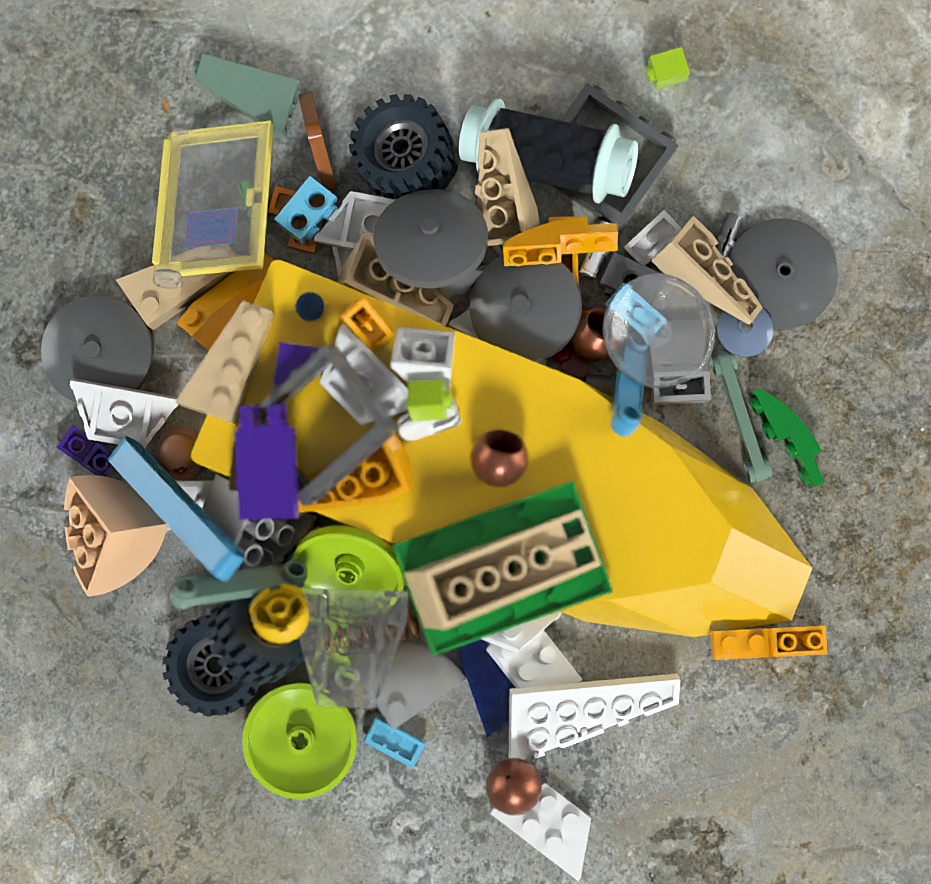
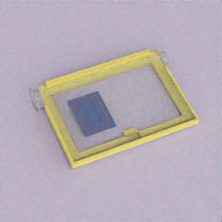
[152,120,274,289]

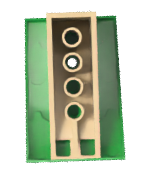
[391,481,614,655]

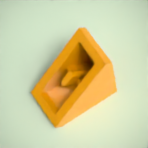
[340,296,394,354]

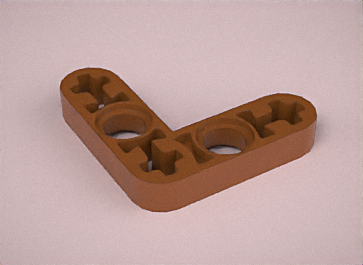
[298,91,337,192]

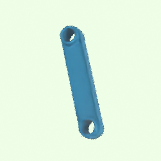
[610,333,648,437]

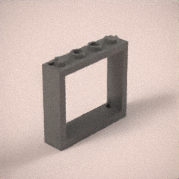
[551,83,679,232]
[254,346,400,505]

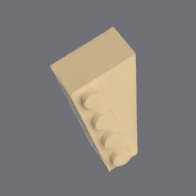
[116,245,237,330]
[175,301,274,425]

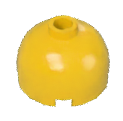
[250,584,310,644]

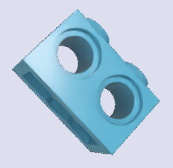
[274,176,338,245]

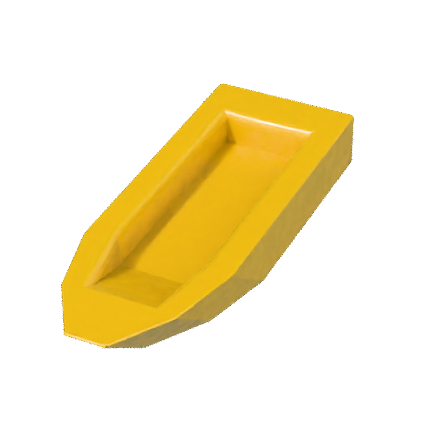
[191,260,812,637]

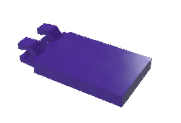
[235,404,299,520]

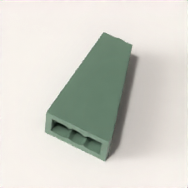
[193,53,301,139]

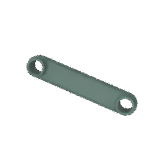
[709,349,772,483]
[170,561,308,609]

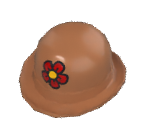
[155,426,203,480]

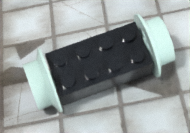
[459,98,638,203]

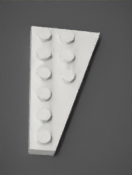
[509,674,680,760]

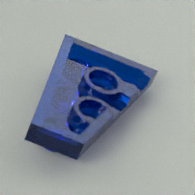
[458,639,516,738]

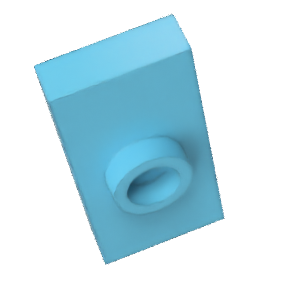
[363,716,427,768]

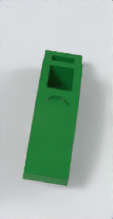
[749,388,825,489]

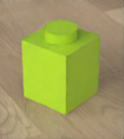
[645,47,690,90]
[407,379,452,421]

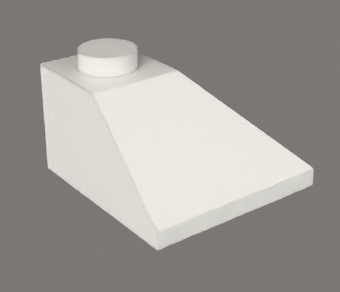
[391,327,455,390]

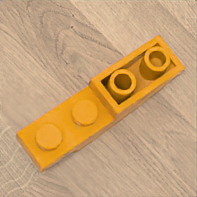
[503,216,618,266]
[710,625,827,660]

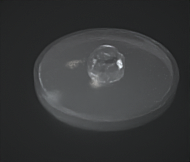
[603,274,715,388]

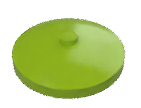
[292,526,405,618]
[242,683,358,799]

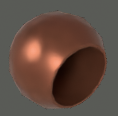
[570,306,624,362]
[470,429,529,487]
[486,758,542,816]

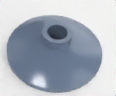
[717,308,773,357]

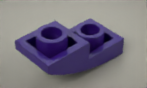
[56,424,114,477]

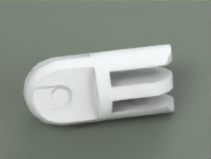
[397,398,461,441]

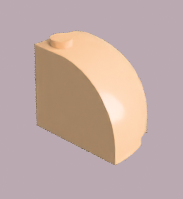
[64,475,168,597]

